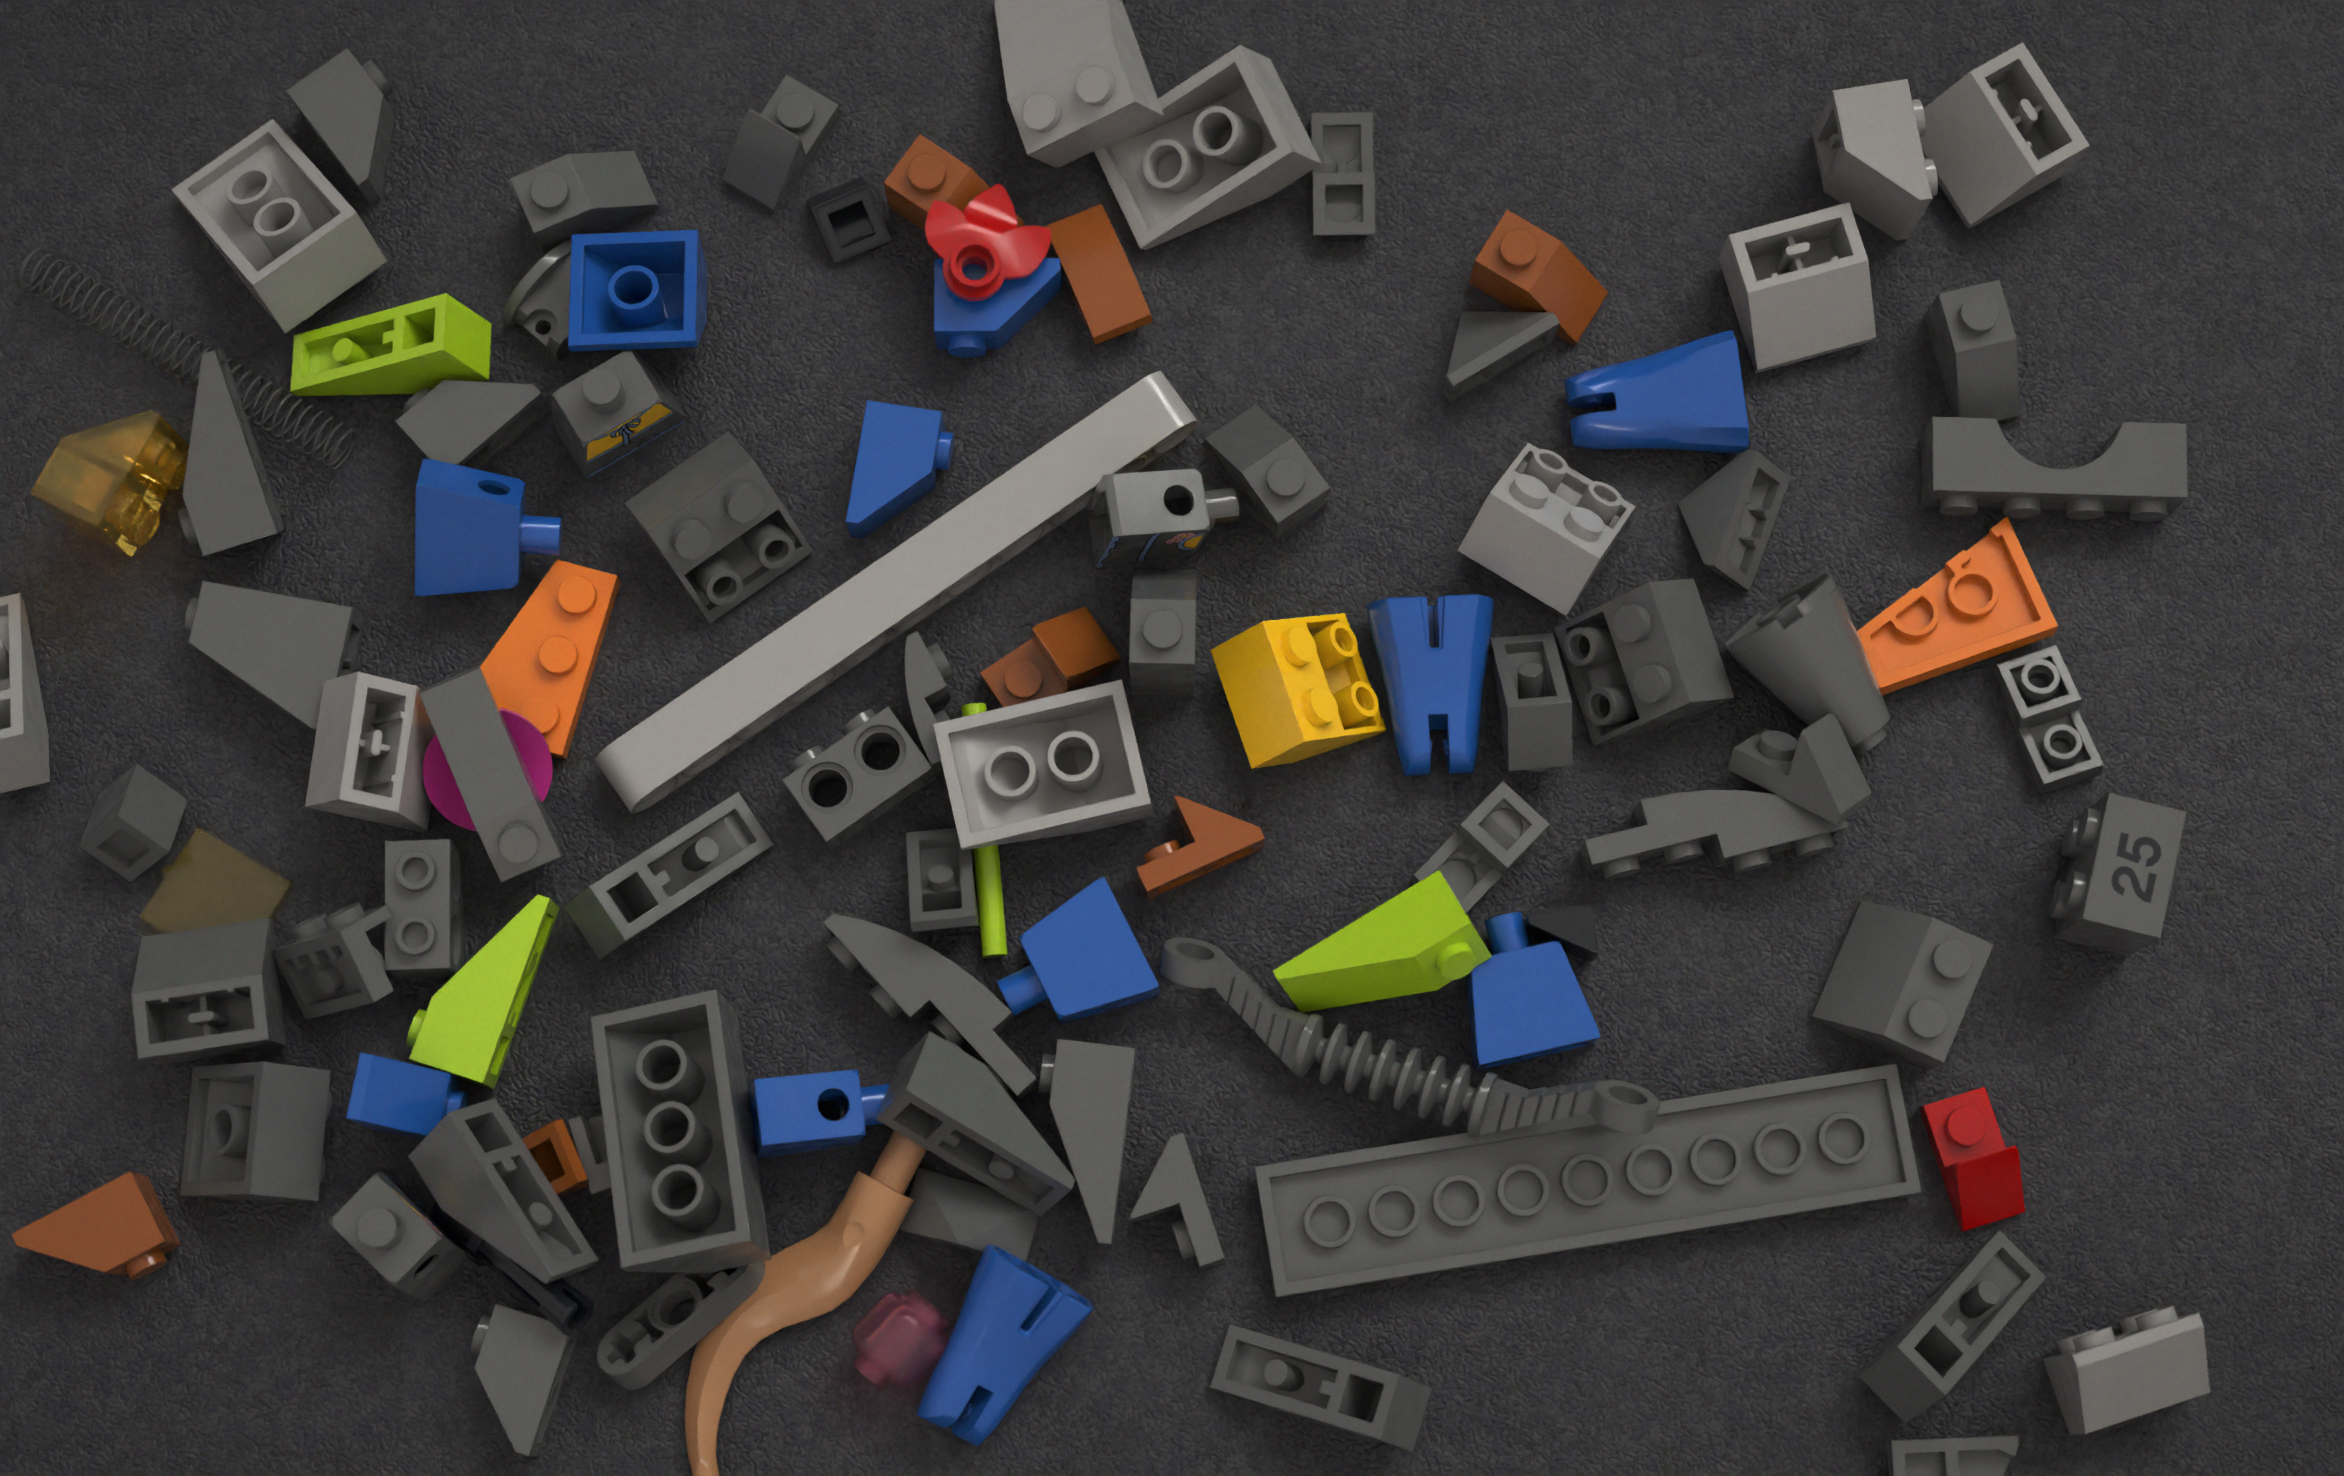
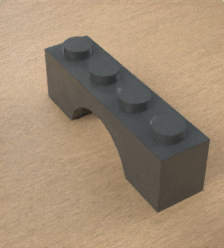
[1920,417,2188,521]

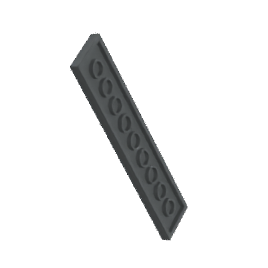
[1254,1064,1922,1298]

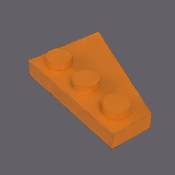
[1857,517,2058,695]
[480,559,621,760]

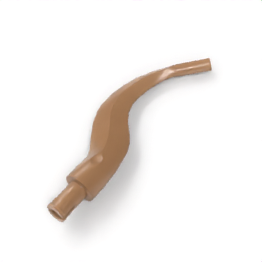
[685,1130,927,1476]

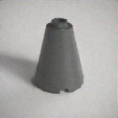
[1725,573,1891,756]

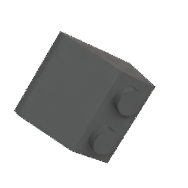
[1810,900,1994,1071]
[180,1062,332,1202]

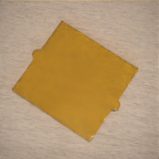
[140,827,294,933]

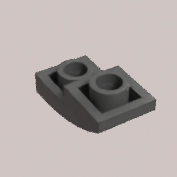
[904,631,954,777]
[1995,645,2104,794]

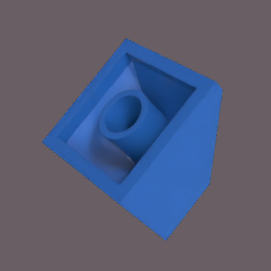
[568,230,707,352]

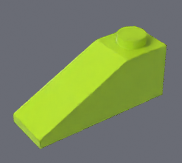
[290,293,492,396]
[1273,870,1492,1013]
[407,894,560,1090]

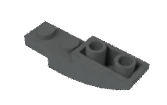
[1578,790,1848,880]
[823,914,1039,1102]

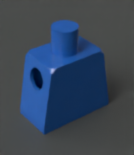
[415,459,562,596]
[996,877,1160,1025]
[1466,912,1600,1072]
[748,1070,890,1159]

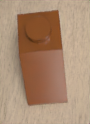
[884,134,1025,231]
[1469,209,1608,346]
[11,1171,181,1280]

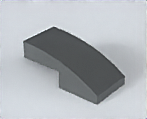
[1310,112,1375,236]
[1410,781,1550,914]

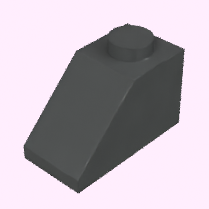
[287,48,395,205]
[510,151,660,255]
[1924,280,2020,423]
[395,380,551,470]
[1204,404,1330,541]
[1490,632,1573,772]
[471,1304,581,1457]

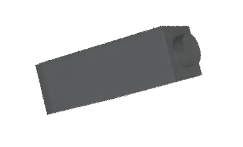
[1129,569,1197,696]
[185,581,366,734]

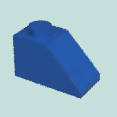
[934,258,1062,358]
[846,400,954,539]
[346,1053,468,1139]

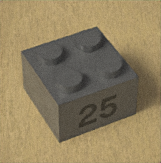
[2048,793,2186,956]

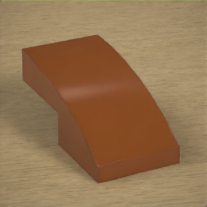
[1044,204,1153,345]

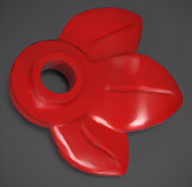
[925,184,1052,301]

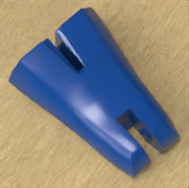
[1564,330,1749,453]
[1366,594,1494,776]
[917,1244,1094,1446]

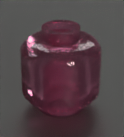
[851,1289,949,1388]

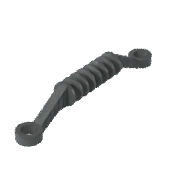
[1158,937,1660,1137]

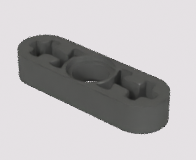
[597,1261,765,1390]

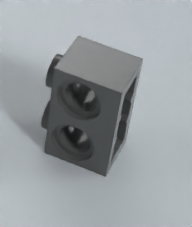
[783,706,936,852]
[385,839,464,980]

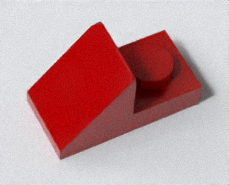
[1919,1087,2025,1232]

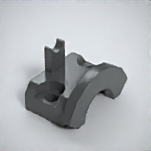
[501,240,571,361]

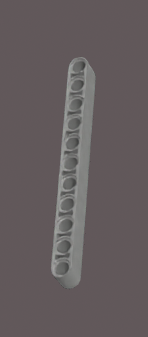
[595,371,1199,814]

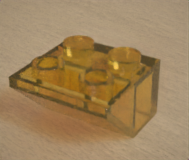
[30,410,189,558]

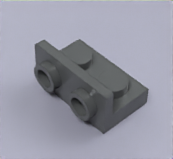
[272,902,394,1020]

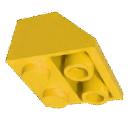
[1210,613,1386,769]

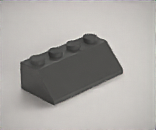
[590,989,771,1273]

